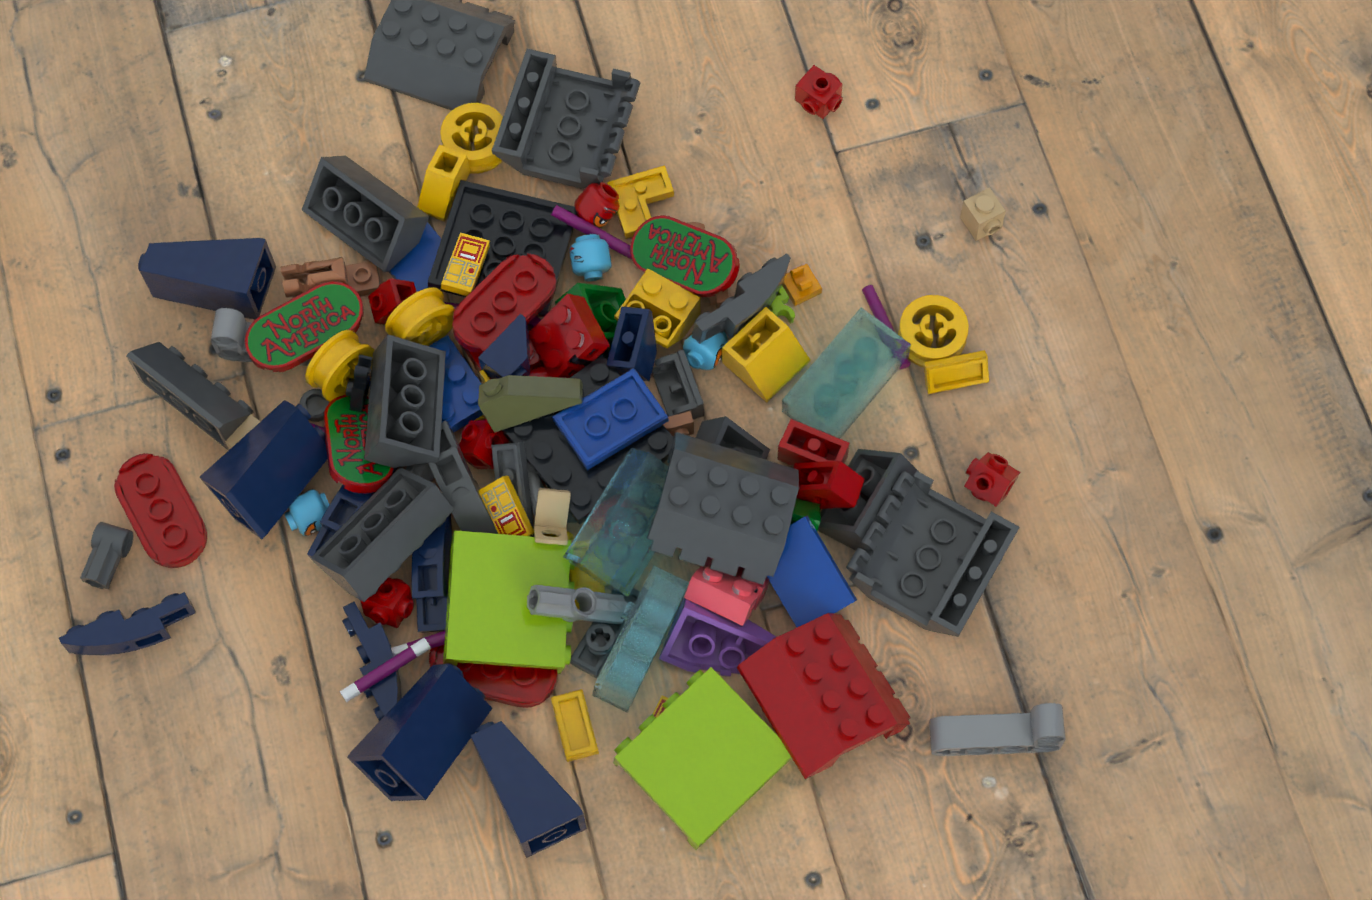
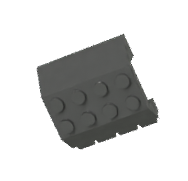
[364,0,515,110]
[492,49,641,189]
[646,432,799,585]
[846,471,1020,637]

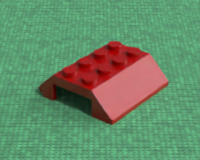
[737,613,911,779]

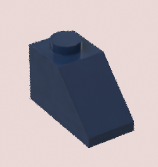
[606,307,657,381]
[478,314,531,379]

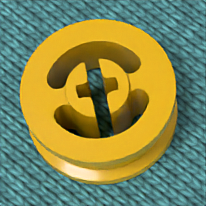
[440,103,503,174]
[385,287,455,346]
[898,295,969,368]
[305,330,375,402]

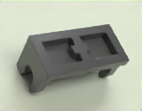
[652,349,704,419]

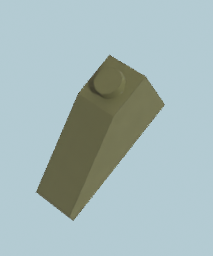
[478,375,583,433]

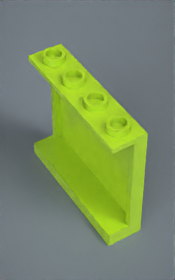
[443,530,576,674]
[613,667,792,850]

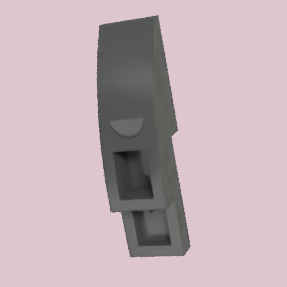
[692,254,791,344]
[428,421,498,534]

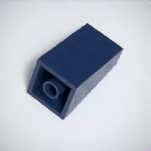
[138,238,276,320]
[199,400,328,539]
[347,664,493,801]
[470,721,587,858]

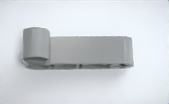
[211,308,312,366]
[929,703,1066,756]

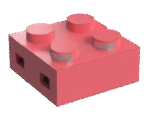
[684,557,770,626]

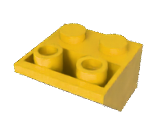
[614,268,701,349]
[722,307,810,403]

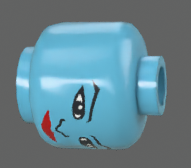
[569,234,612,282]

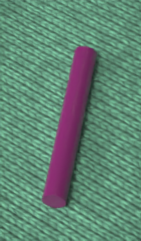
[551,204,632,259]
[862,285,911,370]

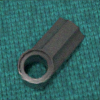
[80,522,133,589]

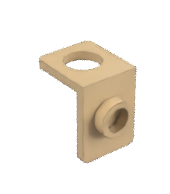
[533,488,571,545]

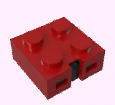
[529,293,610,378]

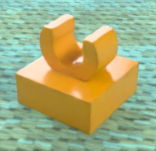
[782,264,822,306]

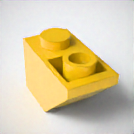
[417,144,471,222]

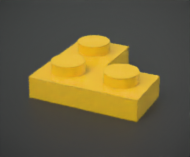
[607,165,674,239]

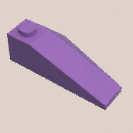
[659,598,776,676]

